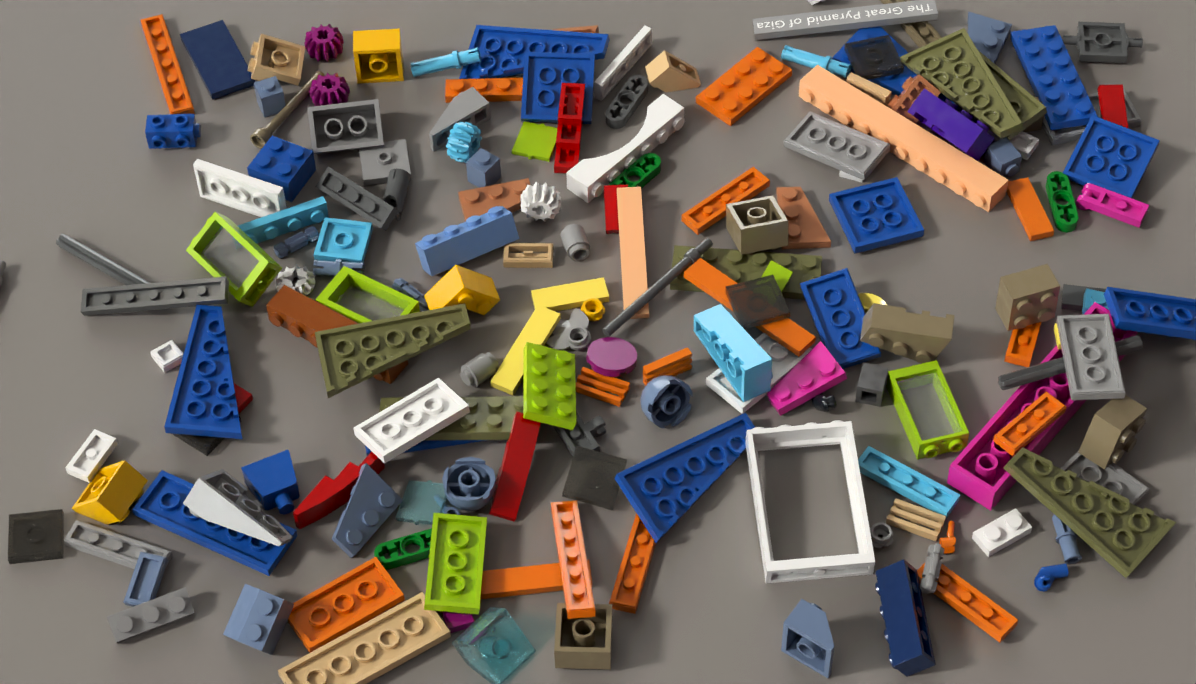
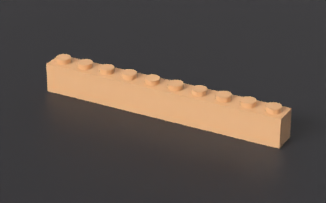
[799,65,1008,212]

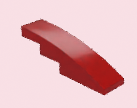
[554,83,585,173]
[489,412,541,522]
[293,451,385,529]

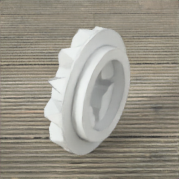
[275,264,315,296]

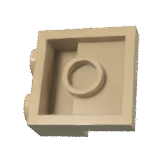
[247,34,305,86]

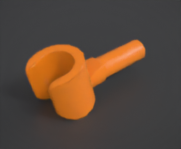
[939,521,956,554]

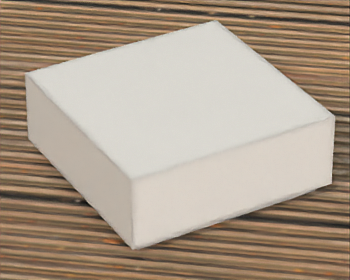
[150,340,183,373]

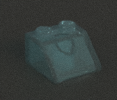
[452,607,536,684]

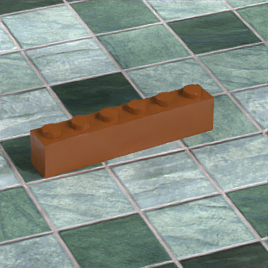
[266,285,408,384]

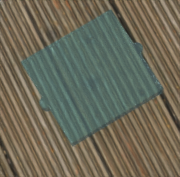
[396,480,447,525]

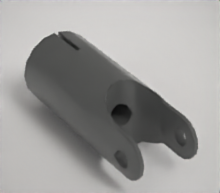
[383,168,410,221]

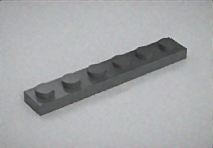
[81,277,229,316]

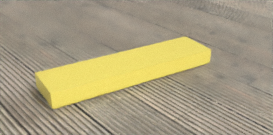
[490,305,561,396]

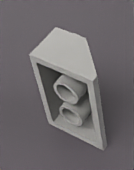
[307,99,384,154]

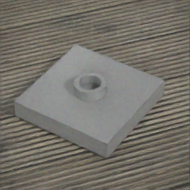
[359,139,412,186]

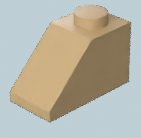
[645,50,701,92]

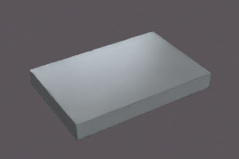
[1060,451,1150,506]

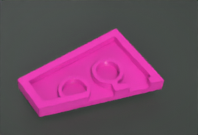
[766,341,847,416]

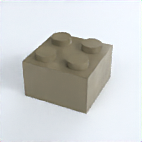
[726,195,788,255]
[995,264,1060,331]
[1078,395,1147,470]
[554,603,613,670]

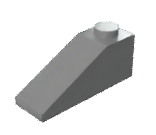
[429,87,491,152]

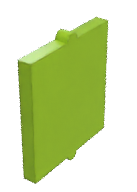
[512,121,557,162]

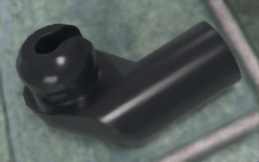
[811,393,837,412]

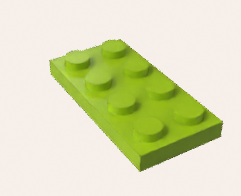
[523,342,576,430]
[424,513,487,615]

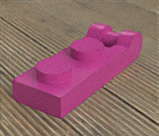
[1075,183,1149,228]

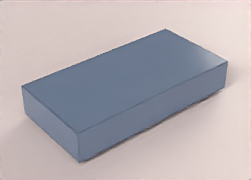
[123,552,168,607]

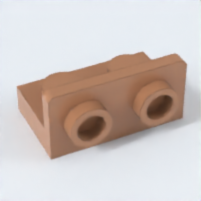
[887,74,941,124]

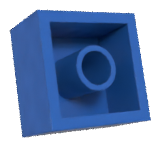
[247,135,316,202]

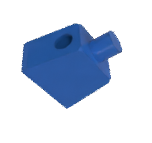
[241,450,300,515]

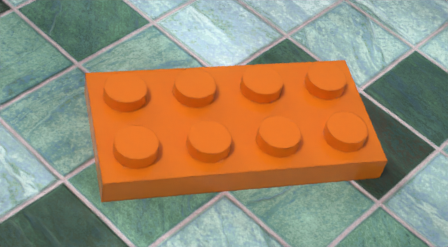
[696,47,792,126]
[287,557,405,653]

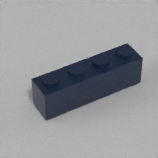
[875,559,936,677]

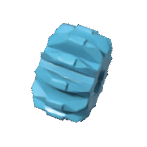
[446,121,482,163]

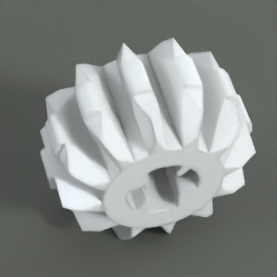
[520,182,561,222]

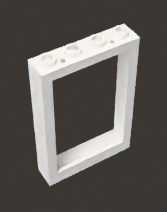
[745,420,875,583]

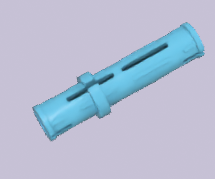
[781,45,851,79]
[411,47,482,77]

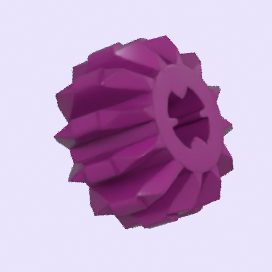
[304,24,344,62]
[310,72,350,106]

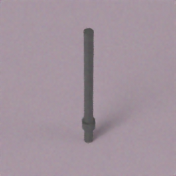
[602,238,713,337]

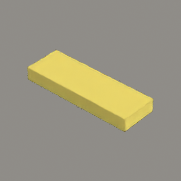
[531,277,609,311]

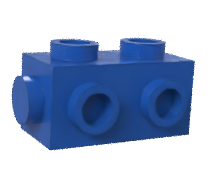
[145,114,201,149]

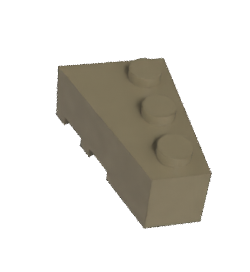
[860,303,954,364]

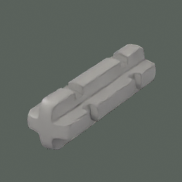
[920,543,944,594]

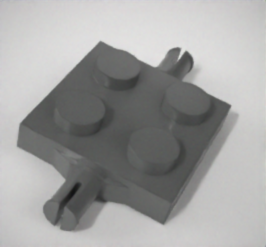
[1062,21,1143,63]

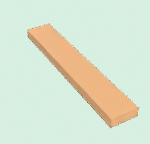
[617,187,649,319]

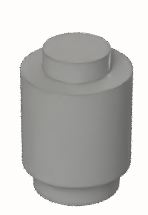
[560,224,590,261]
[460,352,499,387]

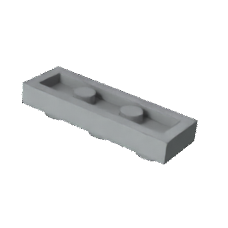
[107,587,195,643]

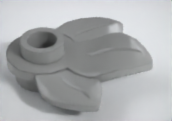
[546,308,591,350]

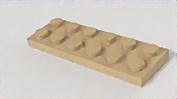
[278,592,451,684]

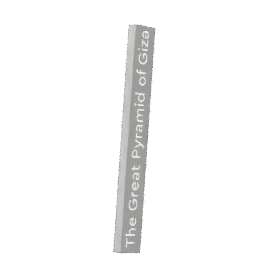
[753,0,938,40]

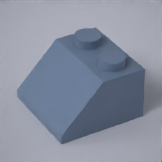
[223,584,294,655]
[781,599,834,678]

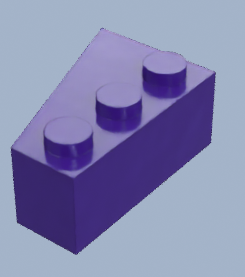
[907,88,995,161]

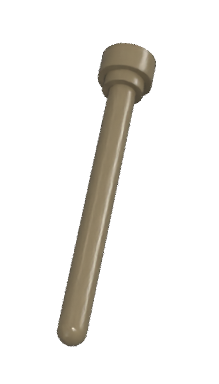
[250,71,324,149]

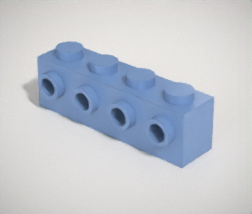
[415,206,519,276]

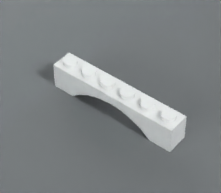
[566,94,685,203]

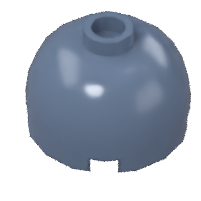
[640,375,693,428]
[442,457,496,511]

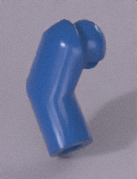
[1034,563,1069,592]

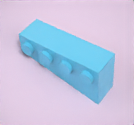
[693,304,773,402]

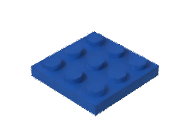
[521,52,595,124]
[1063,115,1160,198]
[829,177,924,254]

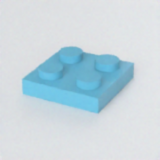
[313,217,373,263]

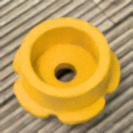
[580,298,605,321]

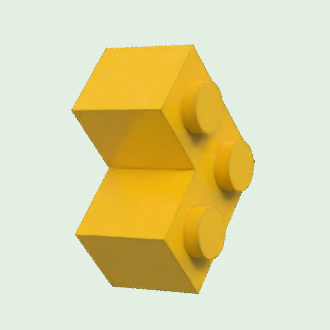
[424,265,500,315]

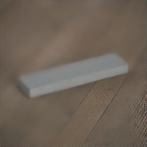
[64,520,173,569]

